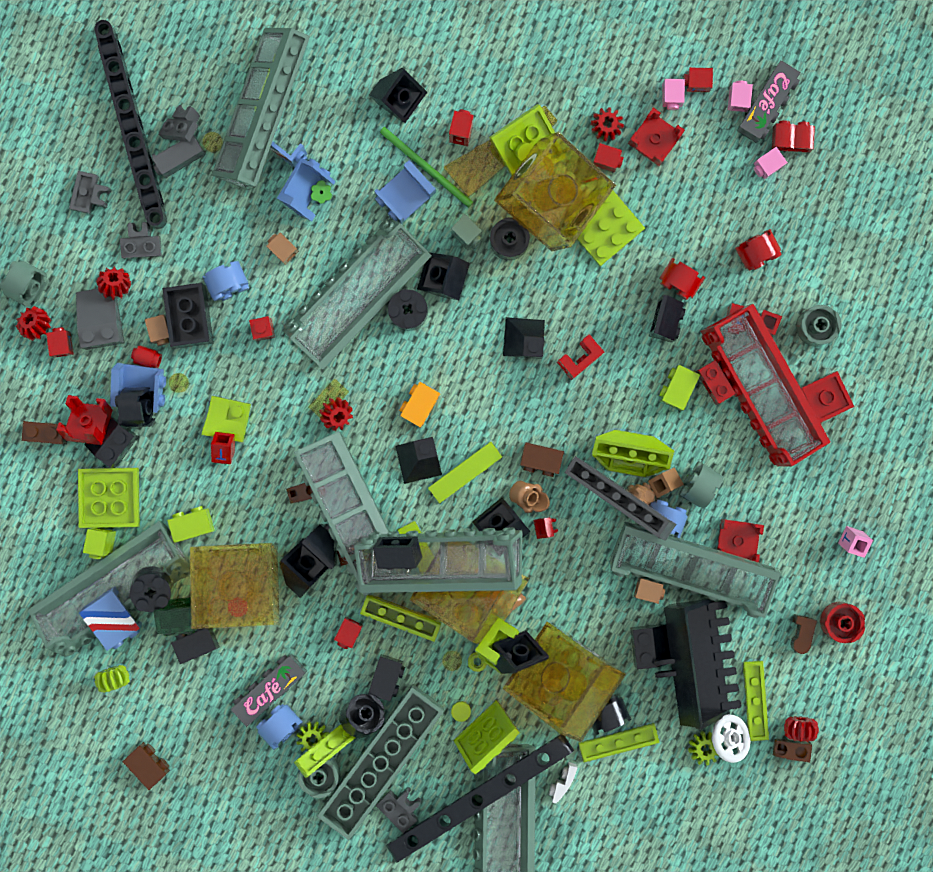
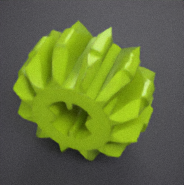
[94,665,130,693]
[296,721,329,752]
[688,731,719,766]

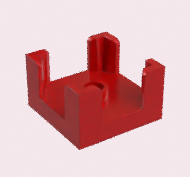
[628,107,685,166]
[556,334,604,380]
[800,371,854,423]
[56,395,113,445]
[717,519,764,562]

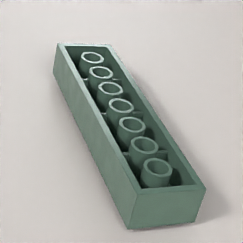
[317,684,444,840]

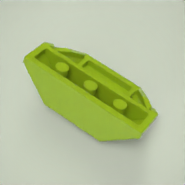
[592,430,674,477]

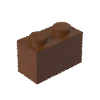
[21,421,67,445]
[520,442,564,477]
[122,742,170,790]

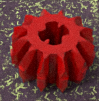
[590,107,624,142]
[96,266,131,300]
[16,306,51,341]
[319,397,353,431]
[784,716,819,742]

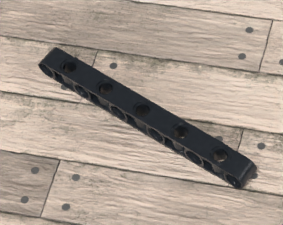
[94,20,167,229]
[386,733,574,863]

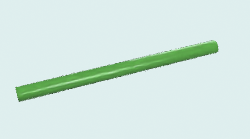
[380,127,473,208]

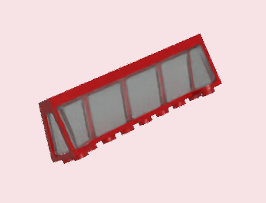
[700,304,831,467]

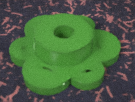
[311,180,332,204]

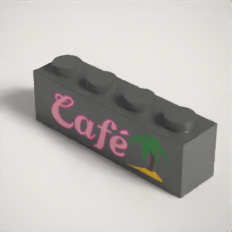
[737,60,801,143]
[231,654,307,727]

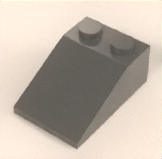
[76,289,125,350]

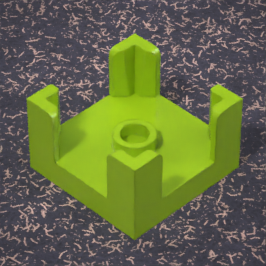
[475,617,519,674]

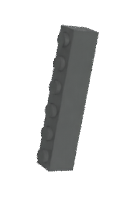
[564,456,677,541]

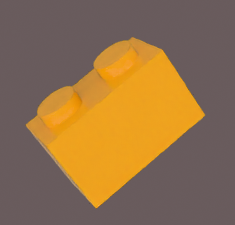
[399,382,441,428]

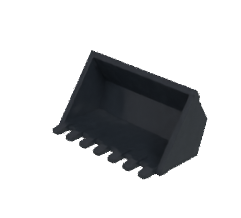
[653,598,741,730]

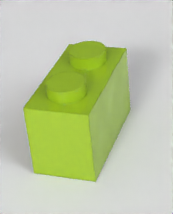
[659,365,700,411]
[167,506,215,543]
[83,528,116,559]

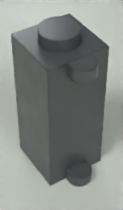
[151,135,206,178]

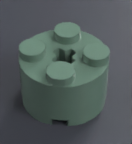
[0,261,47,307]
[796,305,842,346]
[679,461,723,509]
[298,757,340,798]

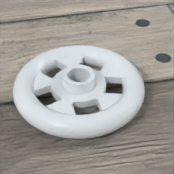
[712,714,751,763]

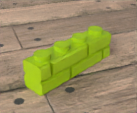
[360,594,442,642]

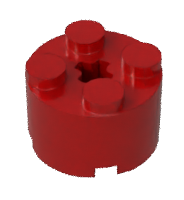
[735,229,782,271]
[659,258,705,300]
[820,601,865,643]

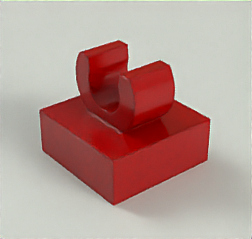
[533,517,558,539]

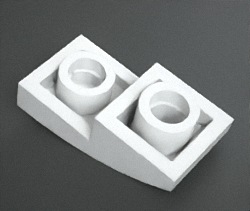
[549,762,578,803]

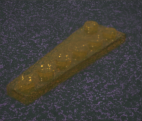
[444,106,558,198]

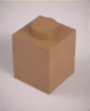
[267,233,299,265]
[145,314,169,346]
[648,467,684,498]
[634,577,665,604]

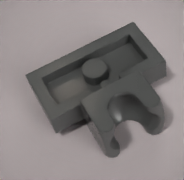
[159,105,200,142]
[69,171,111,214]
[120,222,162,258]
[376,787,421,834]

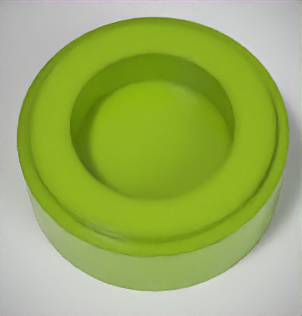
[515,142,536,163]
[451,701,471,722]

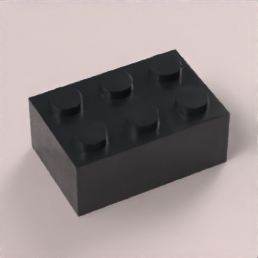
[162,283,214,349]

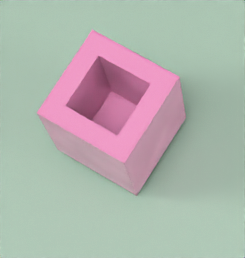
[662,79,685,110]
[727,81,753,112]
[754,147,787,180]
[838,526,873,558]

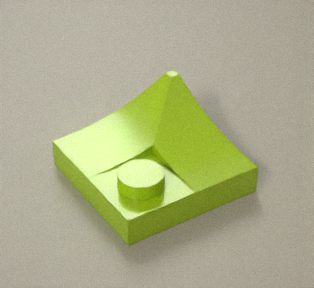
[201,396,251,442]

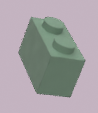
[451,214,482,250]

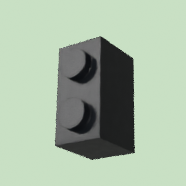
[373,536,422,570]
[171,624,220,665]
[368,654,405,702]

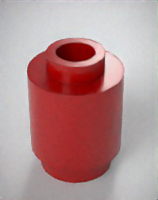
[131,345,162,368]

